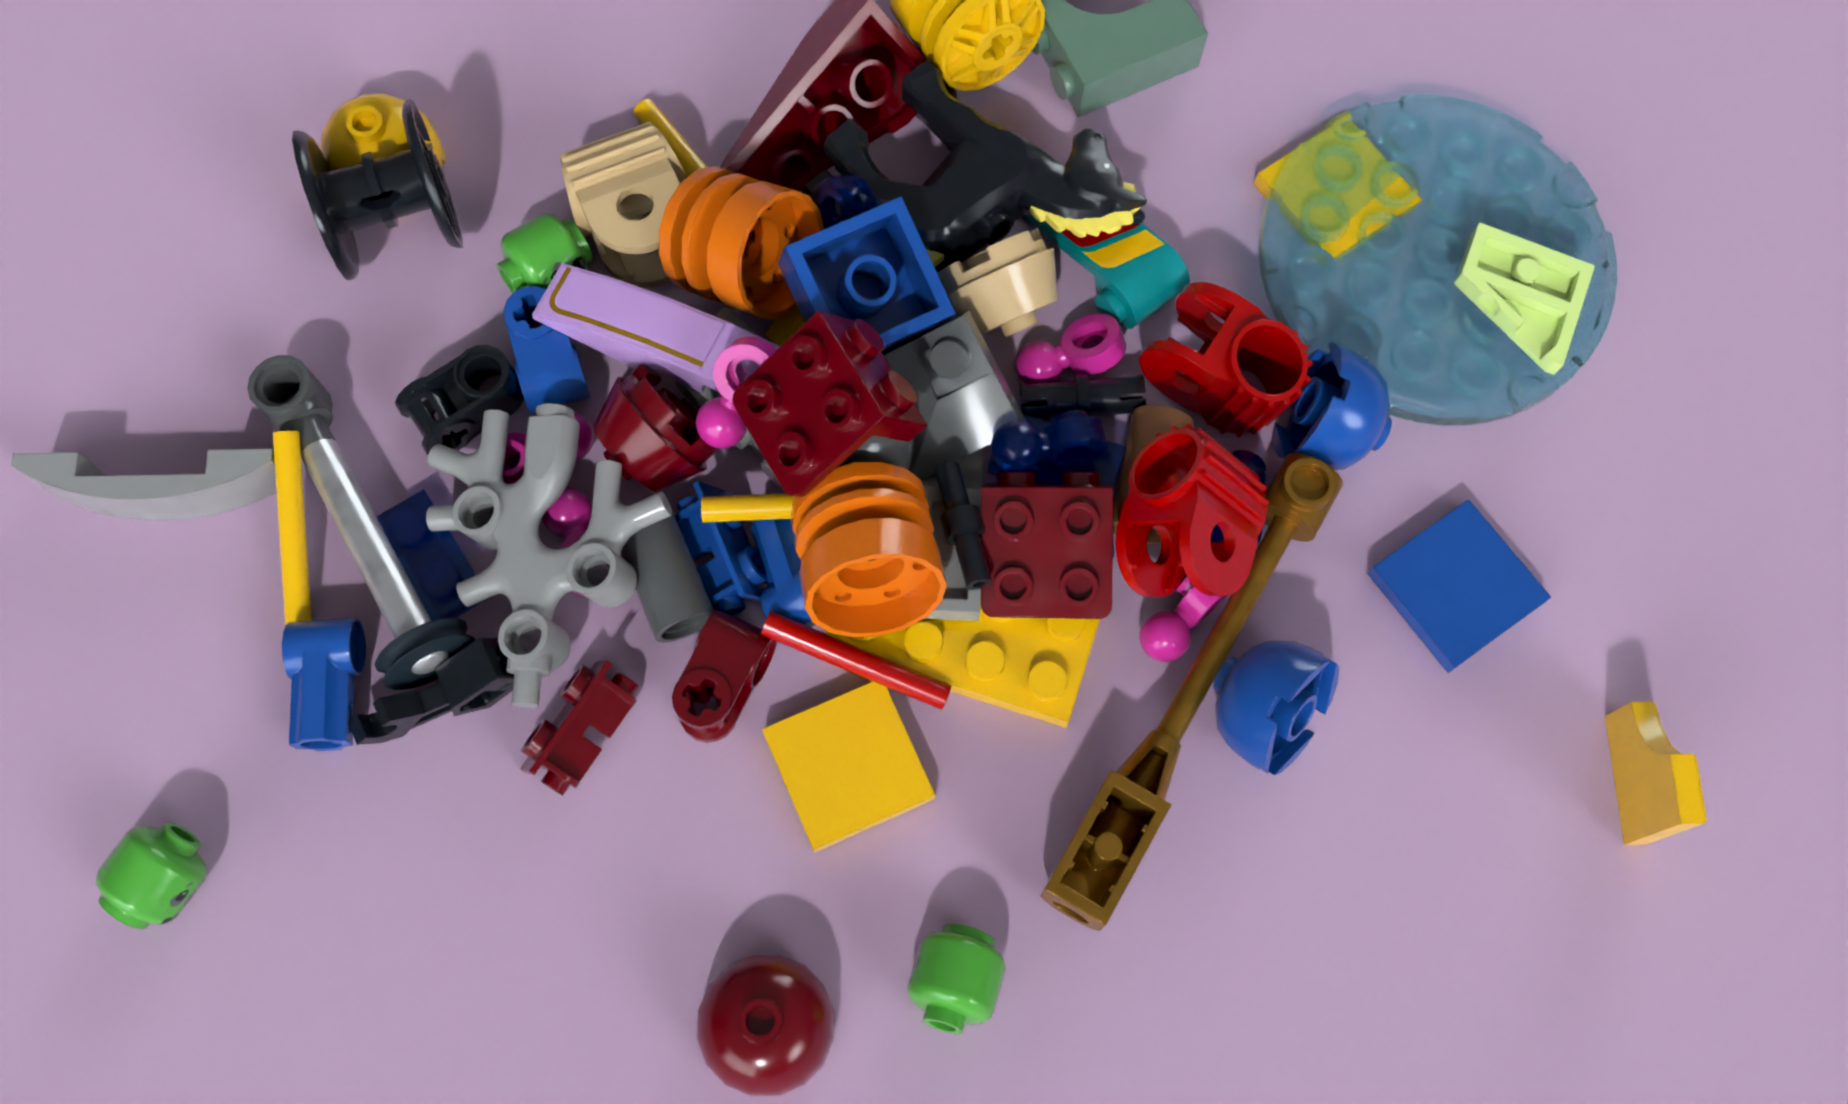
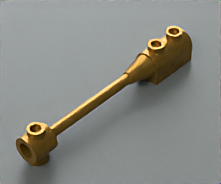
[1040,453,1343,931]

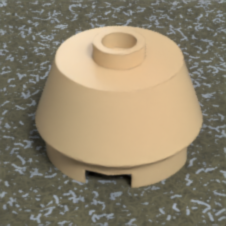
[937,228,1058,337]

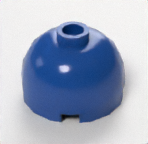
[1273,342,1392,470]
[1213,640,1339,775]

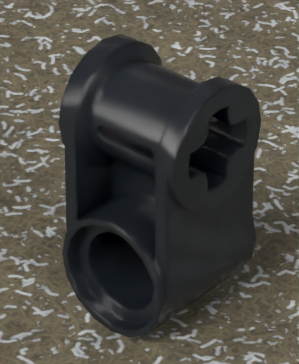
[395,345,524,455]

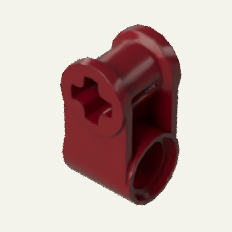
[672,609,777,743]

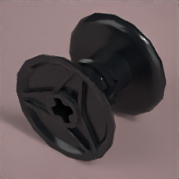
[292,98,463,280]

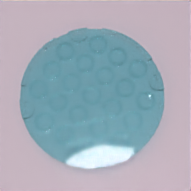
[1258,95,1617,426]

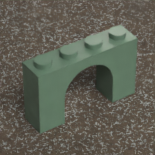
[1032,0,1208,117]

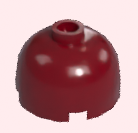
[697,955,835,1096]

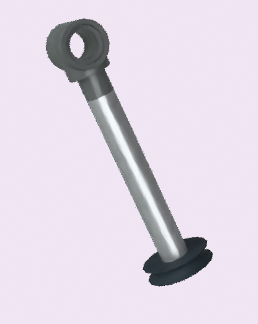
[247,355,475,690]

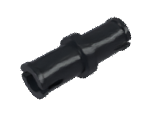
[1020,373,1146,423]

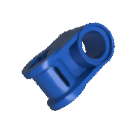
[504,286,590,414]

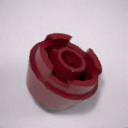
[593,364,719,492]

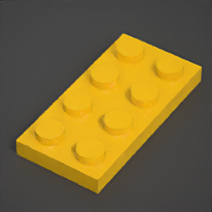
[825,602,1100,728]

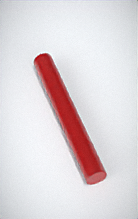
[760,610,951,710]

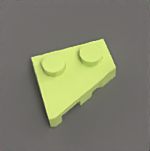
[1454,222,1595,375]

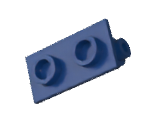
[675,481,768,616]

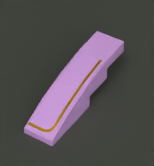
[532,263,781,393]

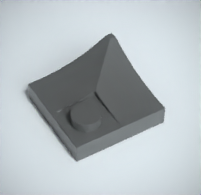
[882,310,1027,481]

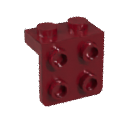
[732,310,928,497]
[981,471,1113,619]

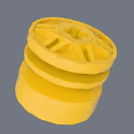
[890,0,1046,91]

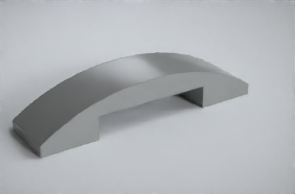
[11,449,276,521]

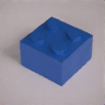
[778,196,956,353]

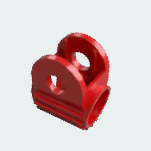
[1139,282,1313,438]
[1115,423,1269,597]

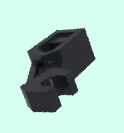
[348,638,514,745]

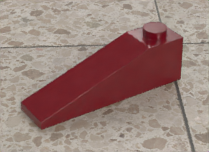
[719,0,927,192]

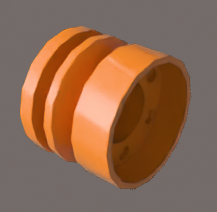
[659,166,824,320]
[790,462,947,637]

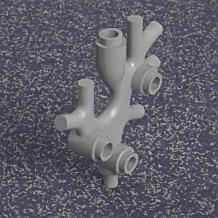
[426,403,672,708]

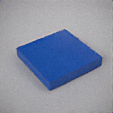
[1367,499,1551,673]

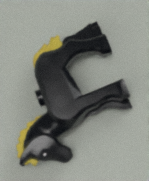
[801,60,1147,272]

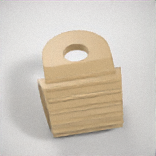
[559,121,687,288]

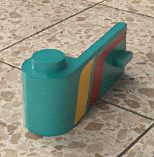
[1021,214,1190,329]

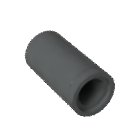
[621,503,714,642]

